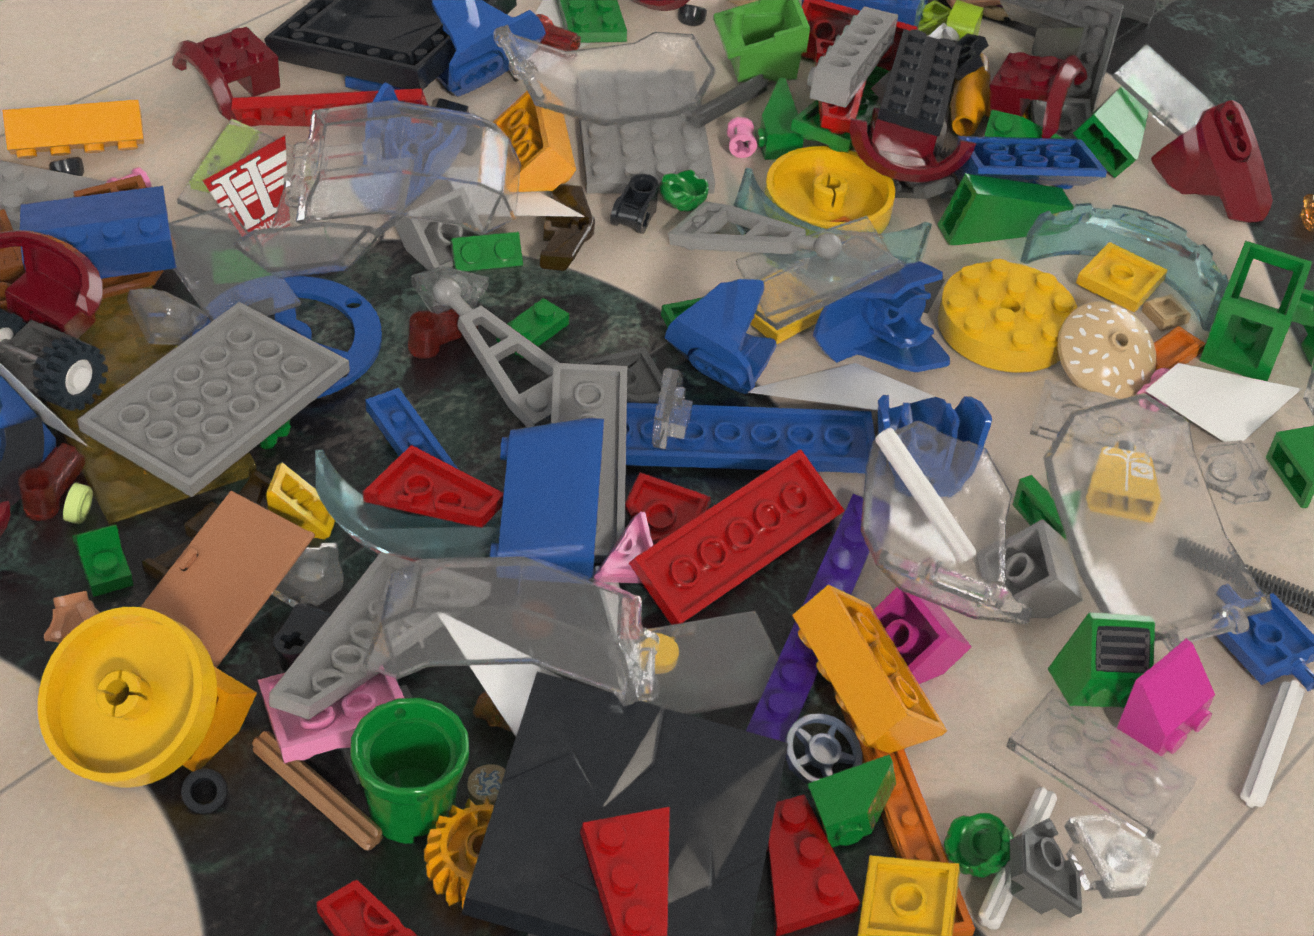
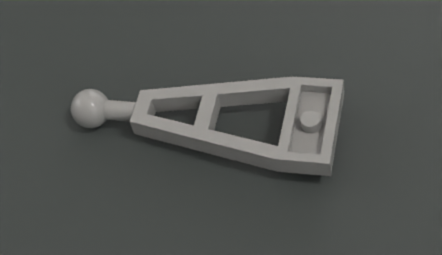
[668,201,842,260]
[433,278,559,427]

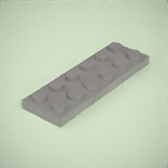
[551,363,627,563]

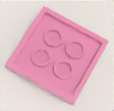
[258,666,404,763]

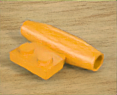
[950,52,1029,136]

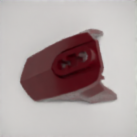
[1151,100,1273,223]

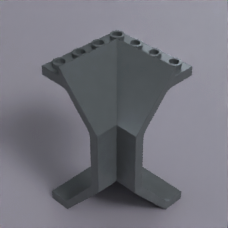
[999,0,1157,113]

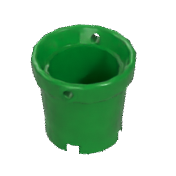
[351,698,469,844]

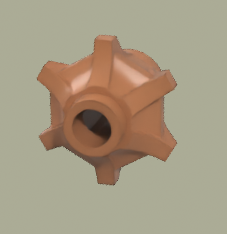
[44,591,100,644]

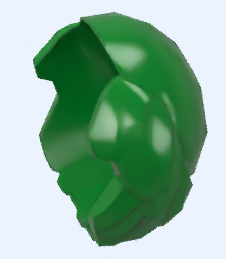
[659,169,709,212]
[944,813,1014,878]

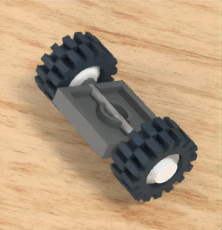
[0,308,108,411]

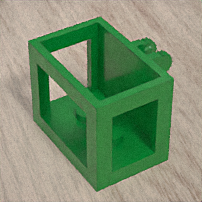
[1199,240,1314,381]

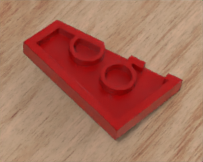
[363,445,504,528]
[767,794,860,936]
[580,807,670,936]

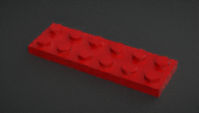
[629,449,845,629]

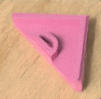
[594,512,653,583]

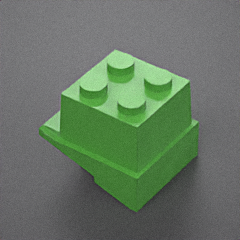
[713,0,810,82]

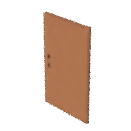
[141,491,315,668]

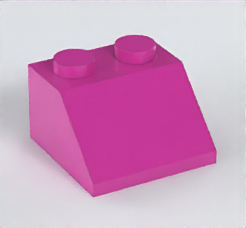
[873,579,972,684]
[1116,638,1215,762]

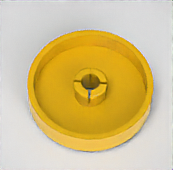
[764,146,895,242]
[937,259,1078,373]
[38,607,217,788]

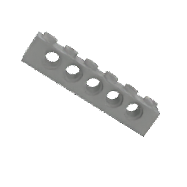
[807,6,898,108]

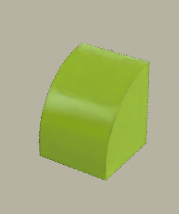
[946,0,984,39]

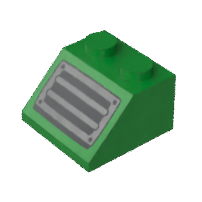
[1047,612,1155,708]

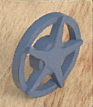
[785,714,862,784]

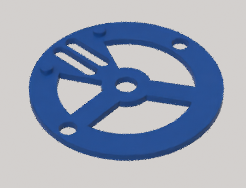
[192,276,382,398]

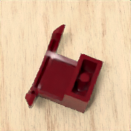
[172,26,281,124]
[990,52,1087,138]
[849,107,976,182]
[0,230,103,339]

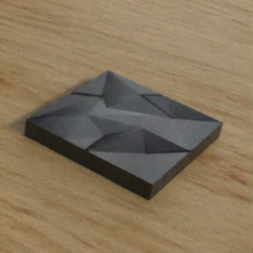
[264,0,517,91]
[462,671,788,936]

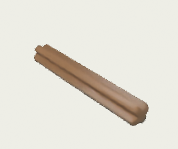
[252,731,383,851]

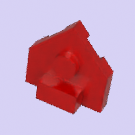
[625,472,711,545]

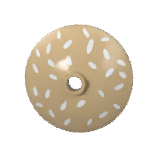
[1057,301,1156,402]

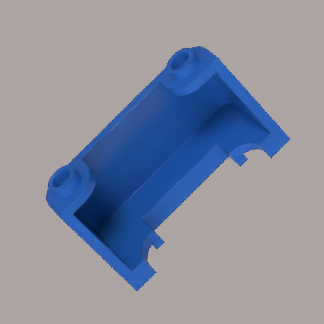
[490,418,604,588]

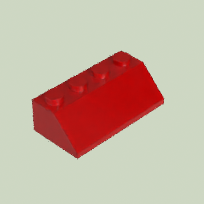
[801,0,918,71]

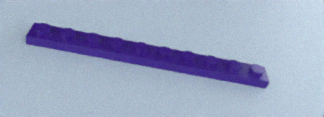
[746,494,888,742]

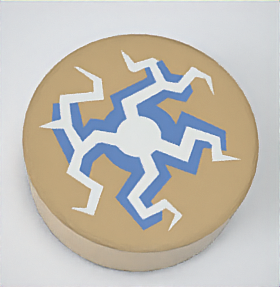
[467,764,505,805]

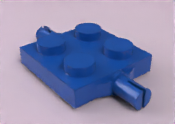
[1210,585,1314,691]

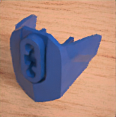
[665,279,777,394]

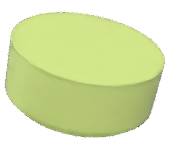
[63,483,93,524]

